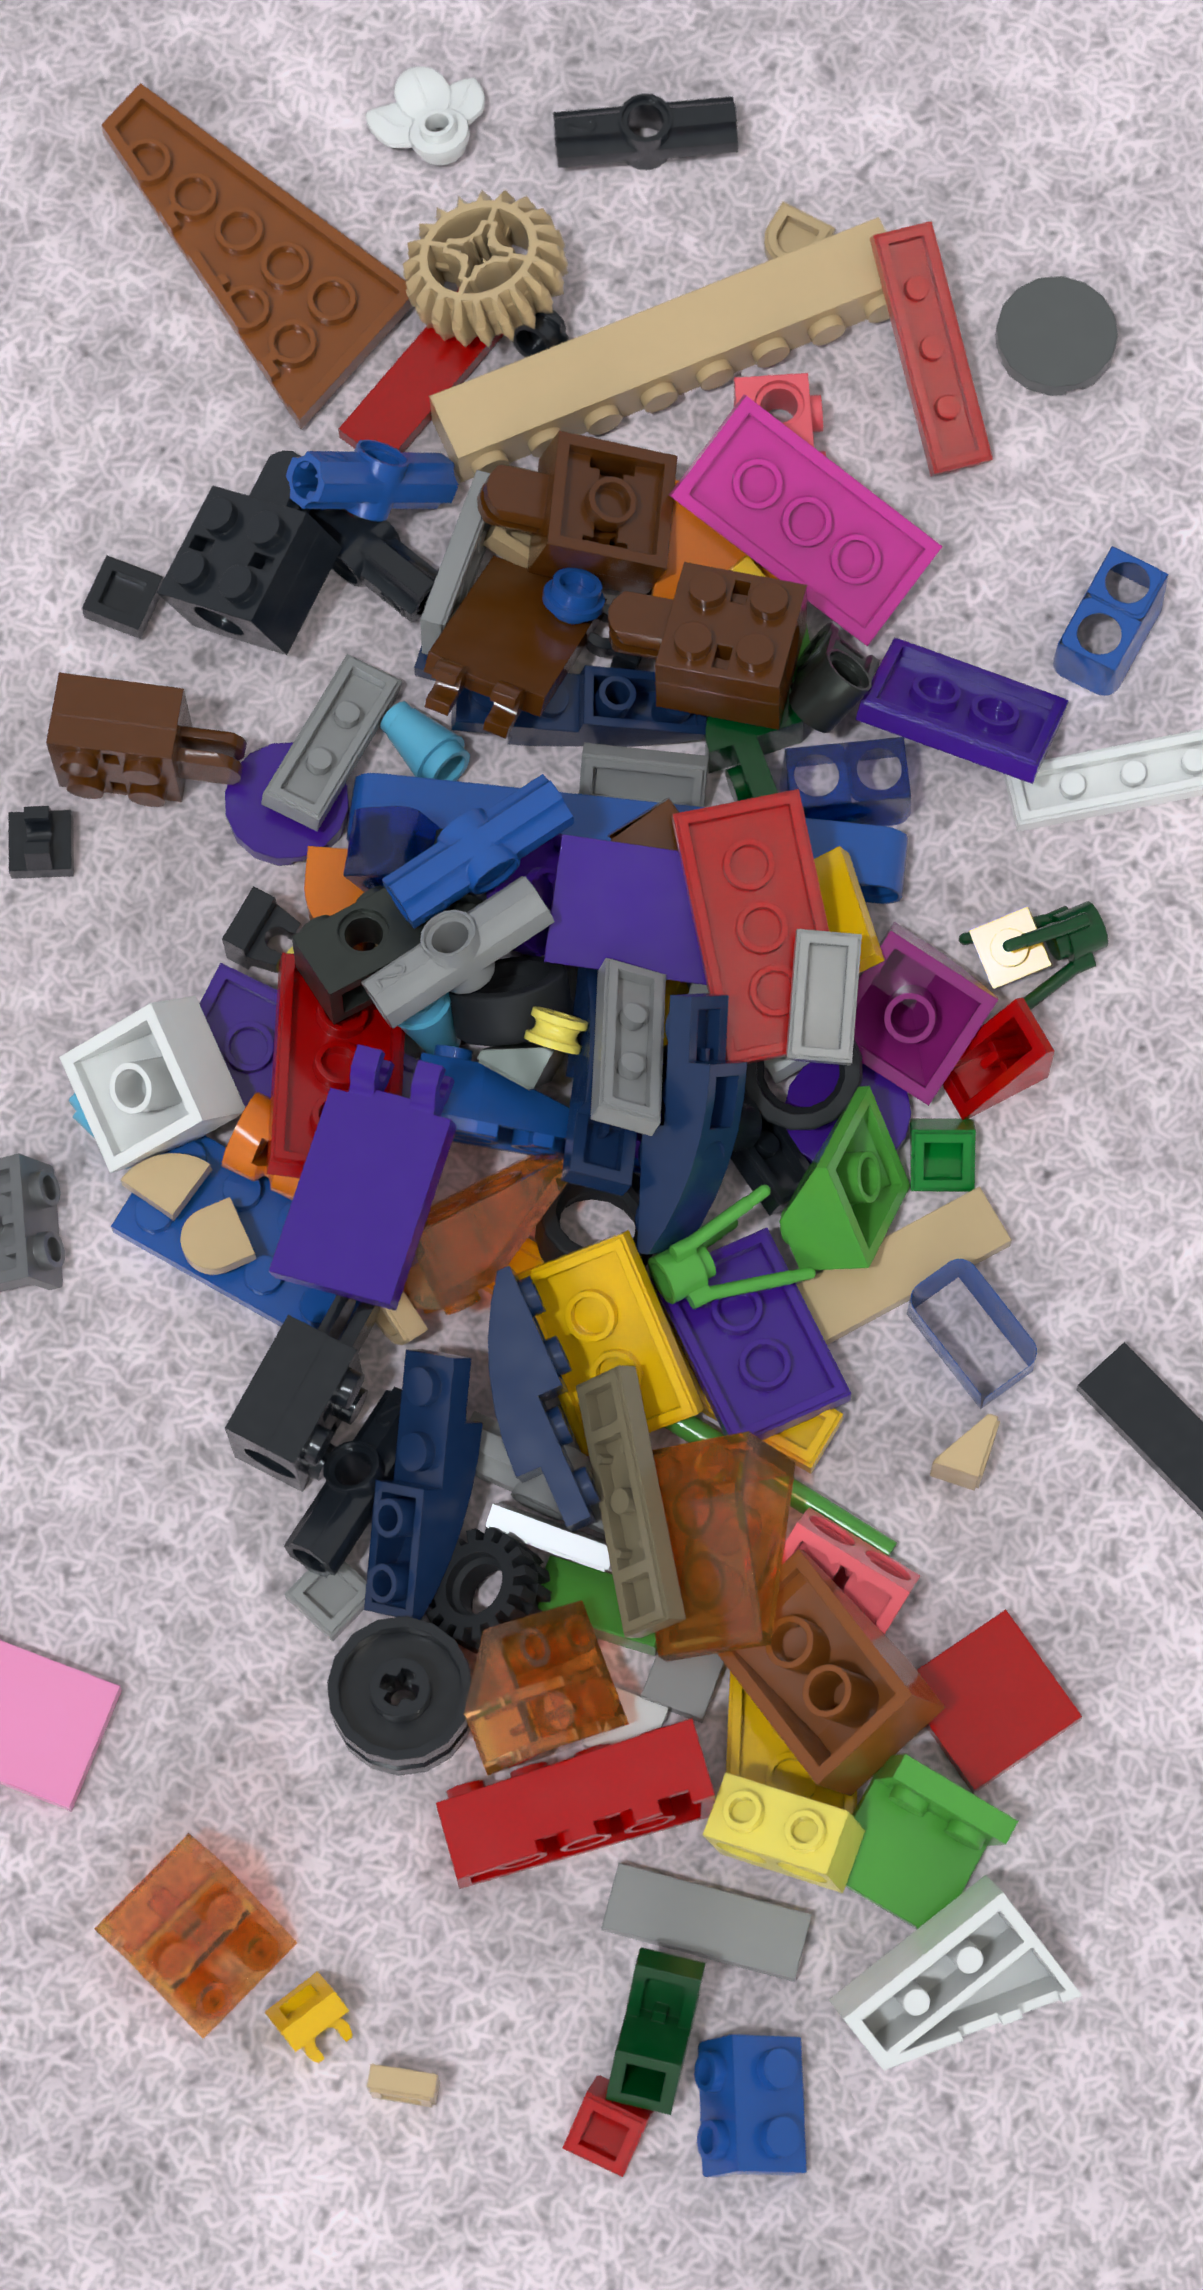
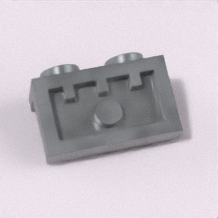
[0,1153,65,1292]

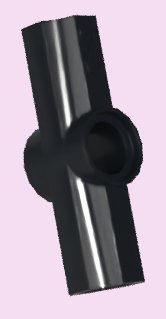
[553,93,738,170]
[309,509,438,623]
[284,1387,402,1578]

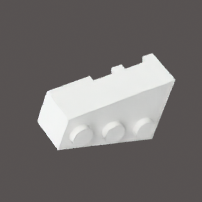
[829,1875,1082,2071]

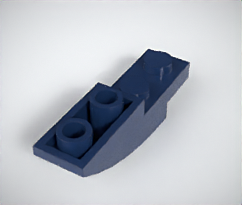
[451,665,706,747]
[561,967,637,1196]
[635,993,747,1254]
[488,1265,601,1532]
[364,1349,483,1620]

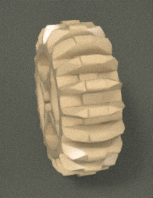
[402,190,568,347]

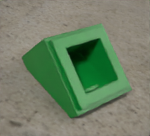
[910,1118,976,1192]

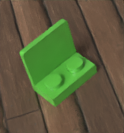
[845,1754,1018,1929]

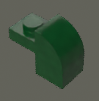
[705,687,804,802]
[606,1947,706,2115]

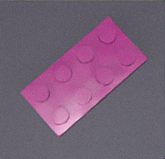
[669,395,942,646]

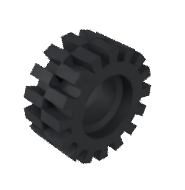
[426,1527,551,1657]

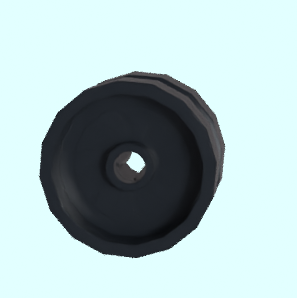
[327,1616,476,1776]

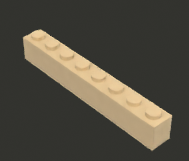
[429,217,890,483]

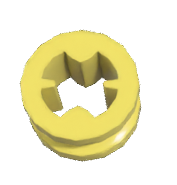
[524,1006,589,1055]

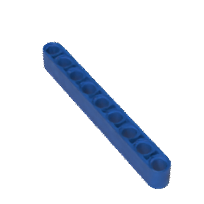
[346,773,908,904]

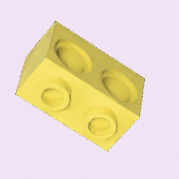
[703,1772,865,1894]

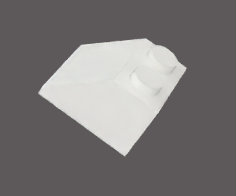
[59,996,245,1173]

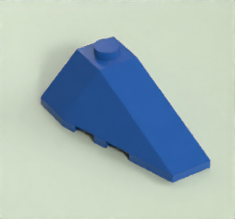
[419,1045,641,1174]

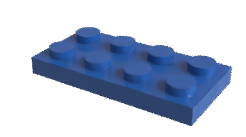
[111,1136,362,1341]

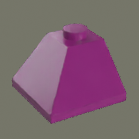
[854,922,999,1106]

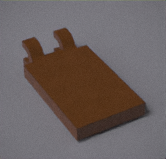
[424,555,607,739]

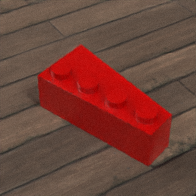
[436,1718,715,1889]

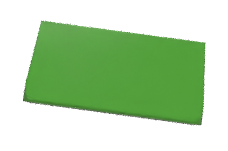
[537,1555,664,1656]

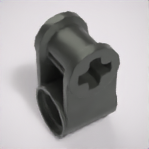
[789,623,880,733]

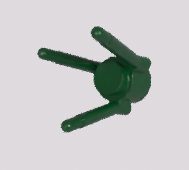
[959,901,1108,1010]

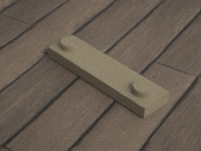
[576,1365,686,1638]

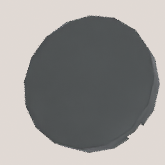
[995,276,1118,396]

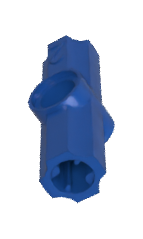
[286,439,459,522]
[382,774,575,929]

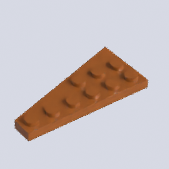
[101,83,413,430]

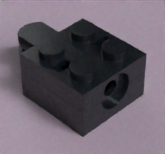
[157,451,342,655]
[225,1295,380,1492]

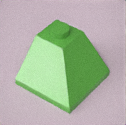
[779,1086,910,1270]

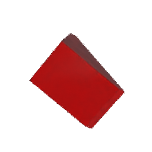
[942,997,1055,1120]

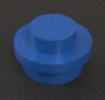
[542,568,605,624]

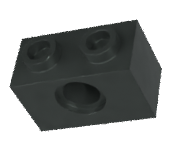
[291,886,430,1025]

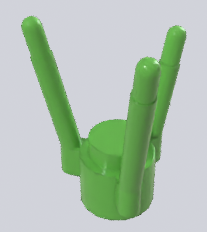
[648,1185,816,1309]

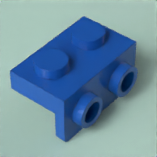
[694,2034,807,2178]

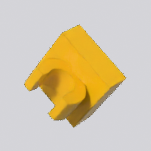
[264,1971,352,2064]

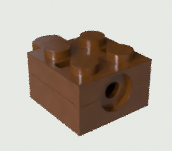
[477,430,678,595]
[608,562,807,730]
[46,672,247,807]

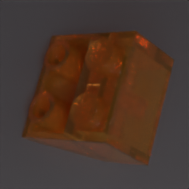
[464,1600,629,1776]
[94,1833,297,2039]

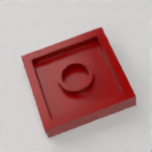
[917,1609,1082,1794]

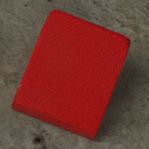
[562,2075,654,2177]

